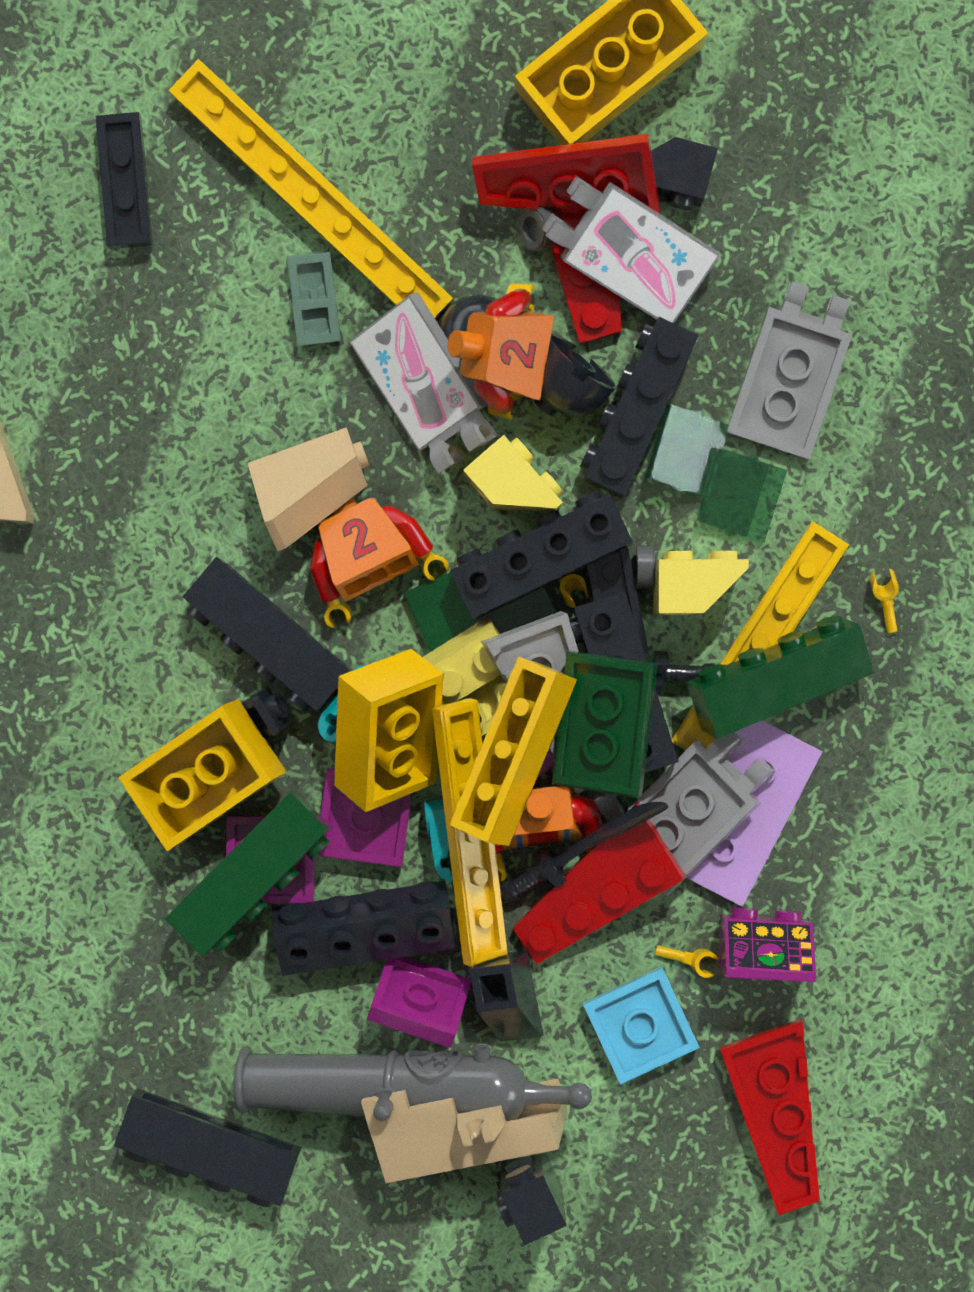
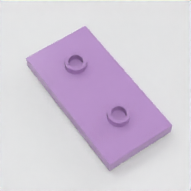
[686,720,823,907]

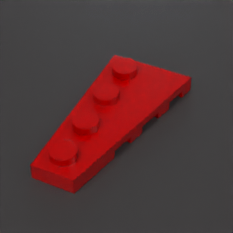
[548,207,622,345]

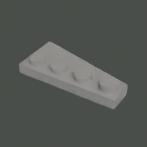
[480,611,585,793]

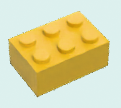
[334,649,444,812]
[118,699,287,851]

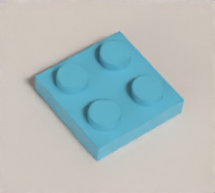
[583,966,700,1085]

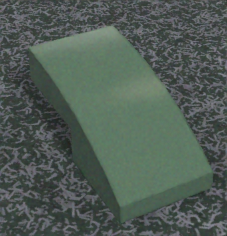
[287,251,341,346]

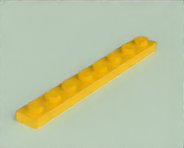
[168,59,453,320]

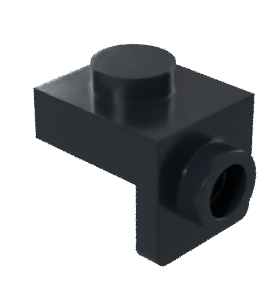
[241,686,291,739]

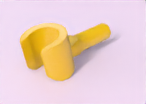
[870,569,899,633]
[558,574,590,608]
[655,945,718,978]

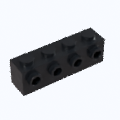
[580,317,699,499]
[449,491,633,620]
[182,557,352,712]
[569,592,679,772]
[272,880,456,976]
[114,1088,302,1207]
[496,1152,567,1246]

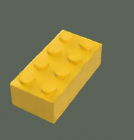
[514,0,708,145]

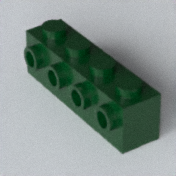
[686,616,874,739]
[165,791,332,957]

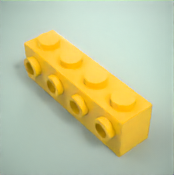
[450,656,577,846]

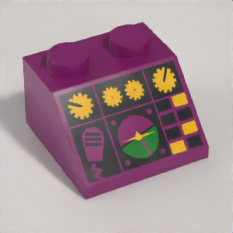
[718,907,816,982]

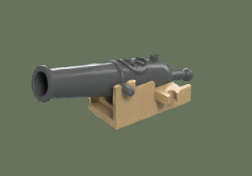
[234,1045,592,1183]

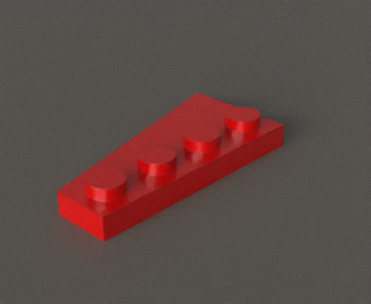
[472,134,661,214]
[513,802,685,965]
[719,1018,820,1216]

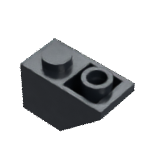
[651,137,718,210]
[469,950,544,1042]

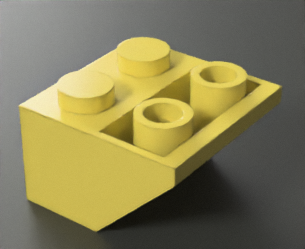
[463,435,563,513]
[653,551,749,615]
[423,616,507,736]

